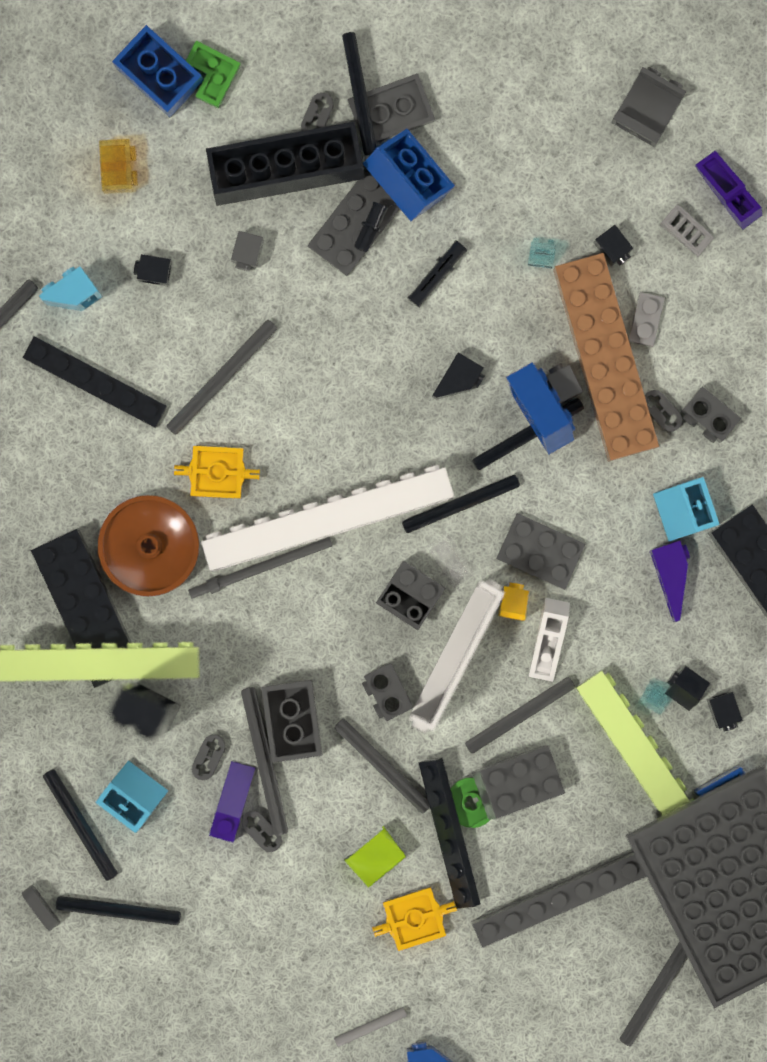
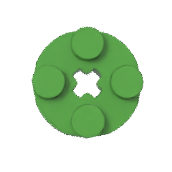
[451,777,491,828]

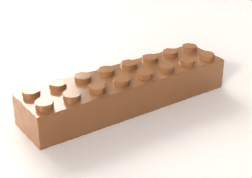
[553,253,659,462]

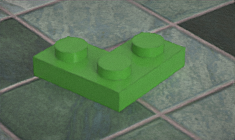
[186,40,241,109]

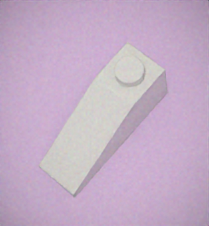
[529,598,570,682]

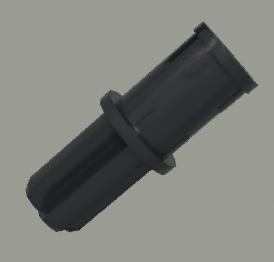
[354,202,388,252]

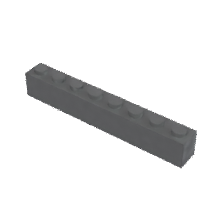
[471,852,646,948]

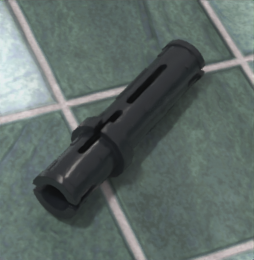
[407,240,467,308]

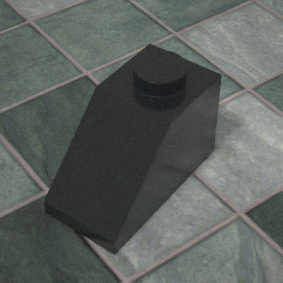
[432,352,485,400]

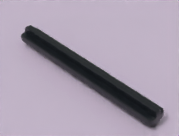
[342,32,377,156]
[472,398,584,470]
[402,475,520,533]
[43,769,118,881]
[56,896,181,925]

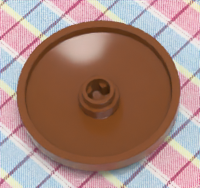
[98,495,200,596]

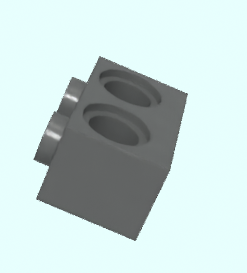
[681,386,741,443]
[362,663,413,722]

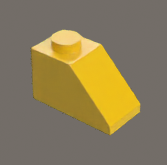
[498,582,529,621]

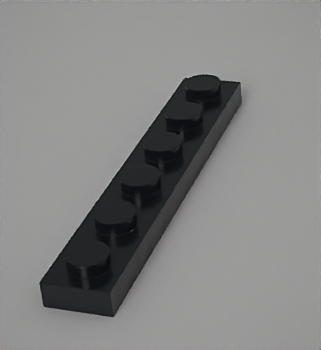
[22,336,167,428]
[418,758,481,909]

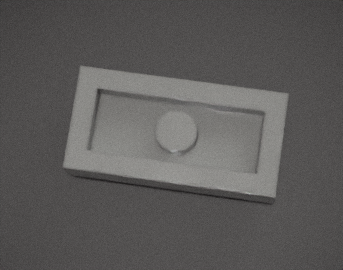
[629,292,664,347]

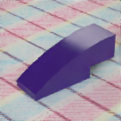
[695,151,763,230]

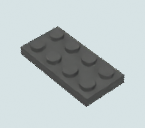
[307,169,400,277]

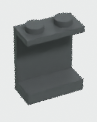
[611,67,686,147]

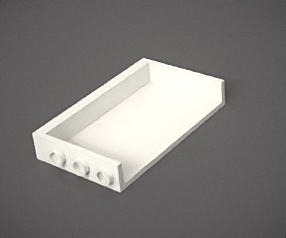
[409,579,504,733]

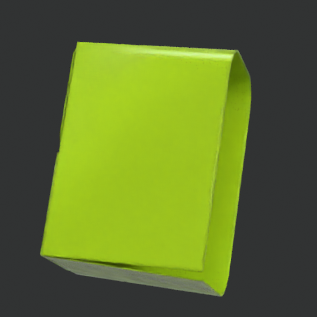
[344,826,406,888]

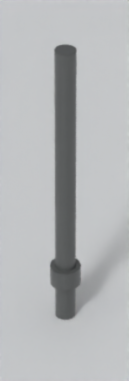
[188,537,333,599]

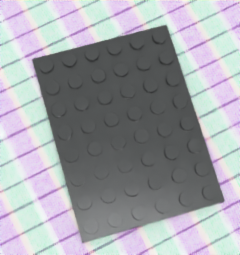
[625,765,767,1008]

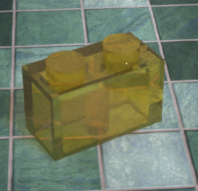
[99,139,138,194]

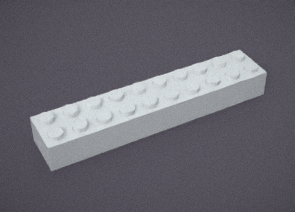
[201,465,454,572]

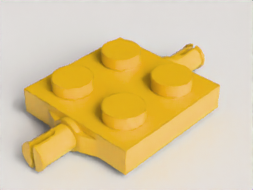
[174,446,260,499]
[372,887,457,951]

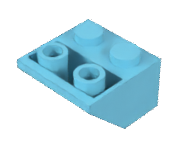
[39,266,103,311]
[653,477,720,542]
[95,760,169,833]

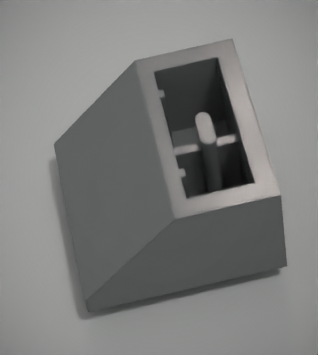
[376,561,445,630]

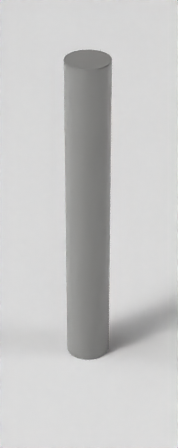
[334,1007,407,1047]

